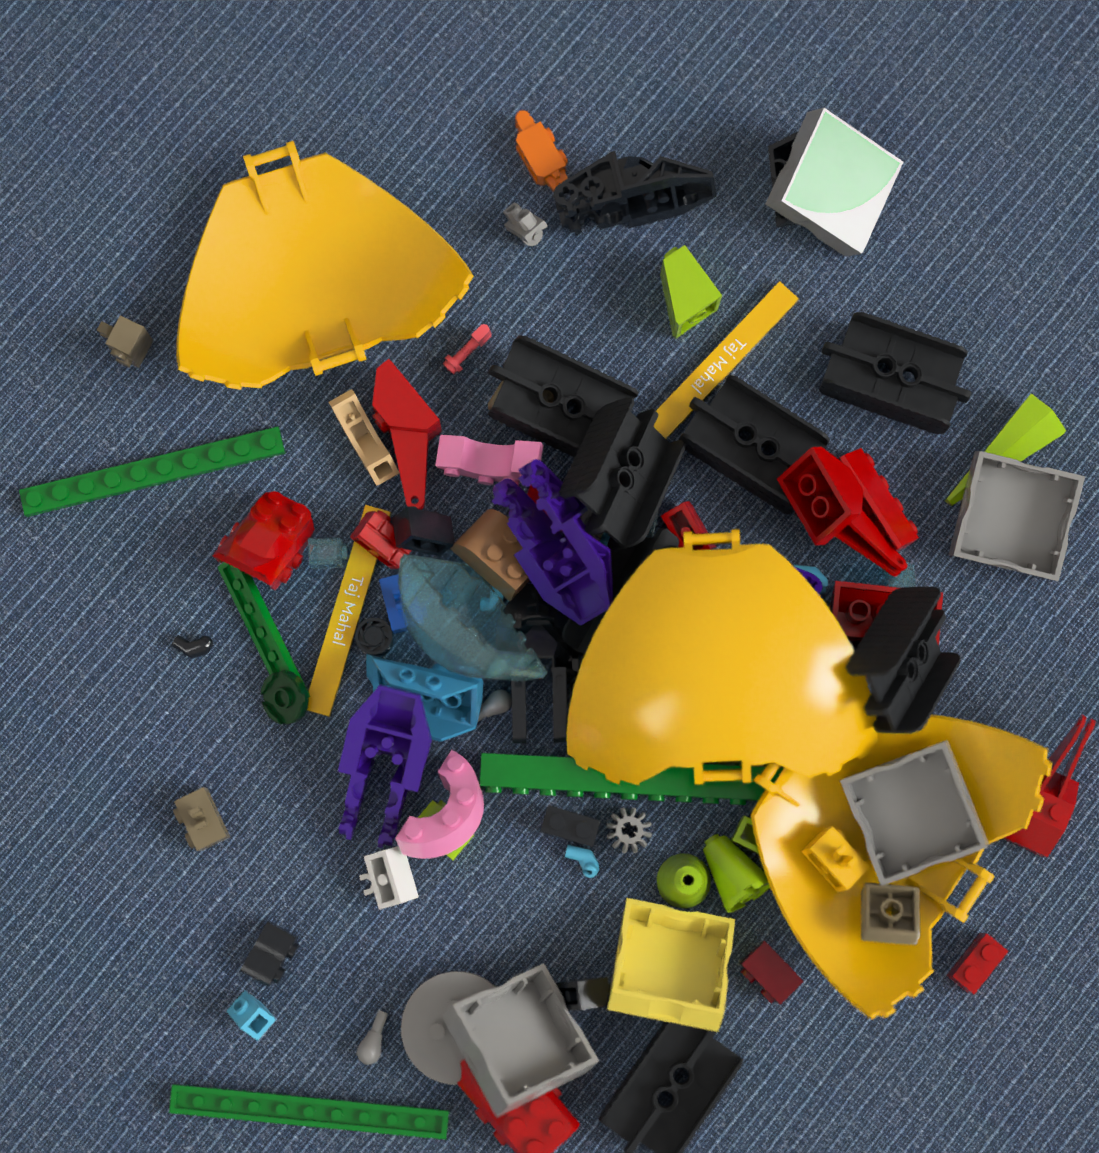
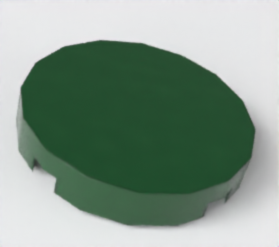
[261,670,309,725]

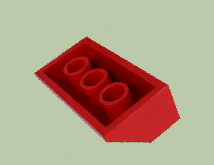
[839,448,919,552]
[829,581,943,646]

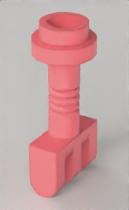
[443,324,492,375]

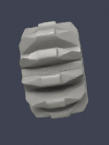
[606,807,652,853]

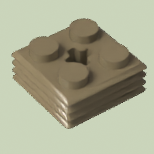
[861,883,920,945]

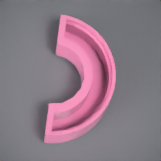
[435,435,543,485]
[395,750,484,859]

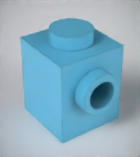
[226,991,276,1041]

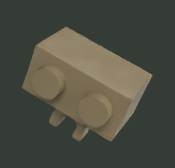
[97,315,153,368]
[173,787,230,852]

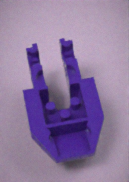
[492,459,613,625]
[338,684,432,848]

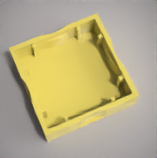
[607,898,735,1032]

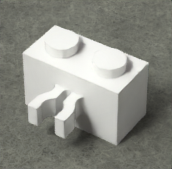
[359,846,419,910]

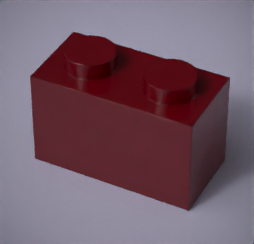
[739,940,804,1005]

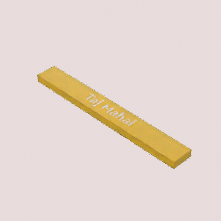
[654,281,799,439]
[307,505,391,717]

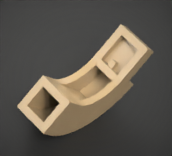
[329,389,399,486]

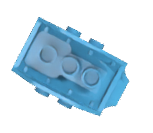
[366,654,483,742]

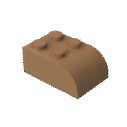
[450,509,530,601]

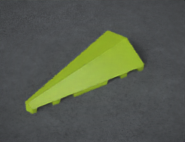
[945,394,1066,506]

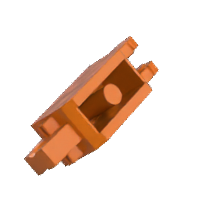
[515,110,568,192]

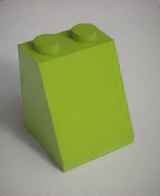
[660,245,722,339]

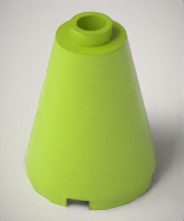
[703,834,770,913]
[657,853,711,908]

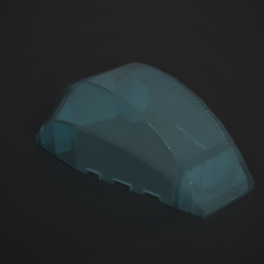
[398,554,548,681]

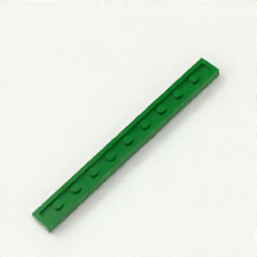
[19,427,286,517]
[169,1084,449,1140]

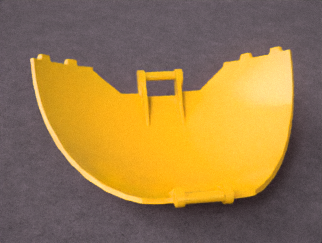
[176,141,473,390]
[566,529,879,785]
[751,715,1052,1019]

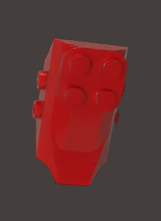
[212,491,315,591]
[457,1058,580,1153]

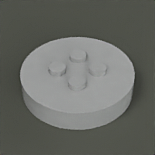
[401,971,496,1085]

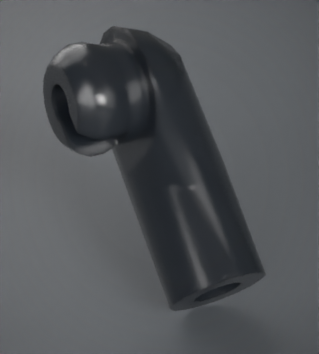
[171,635,213,658]

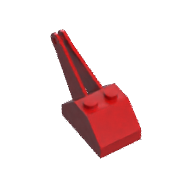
[372,359,442,509]
[777,447,907,577]
[1002,715,1096,858]

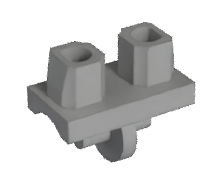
[503,203,547,246]

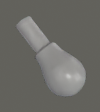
[478,689,512,722]
[357,1011,388,1065]

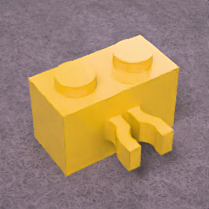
[801,826,870,892]

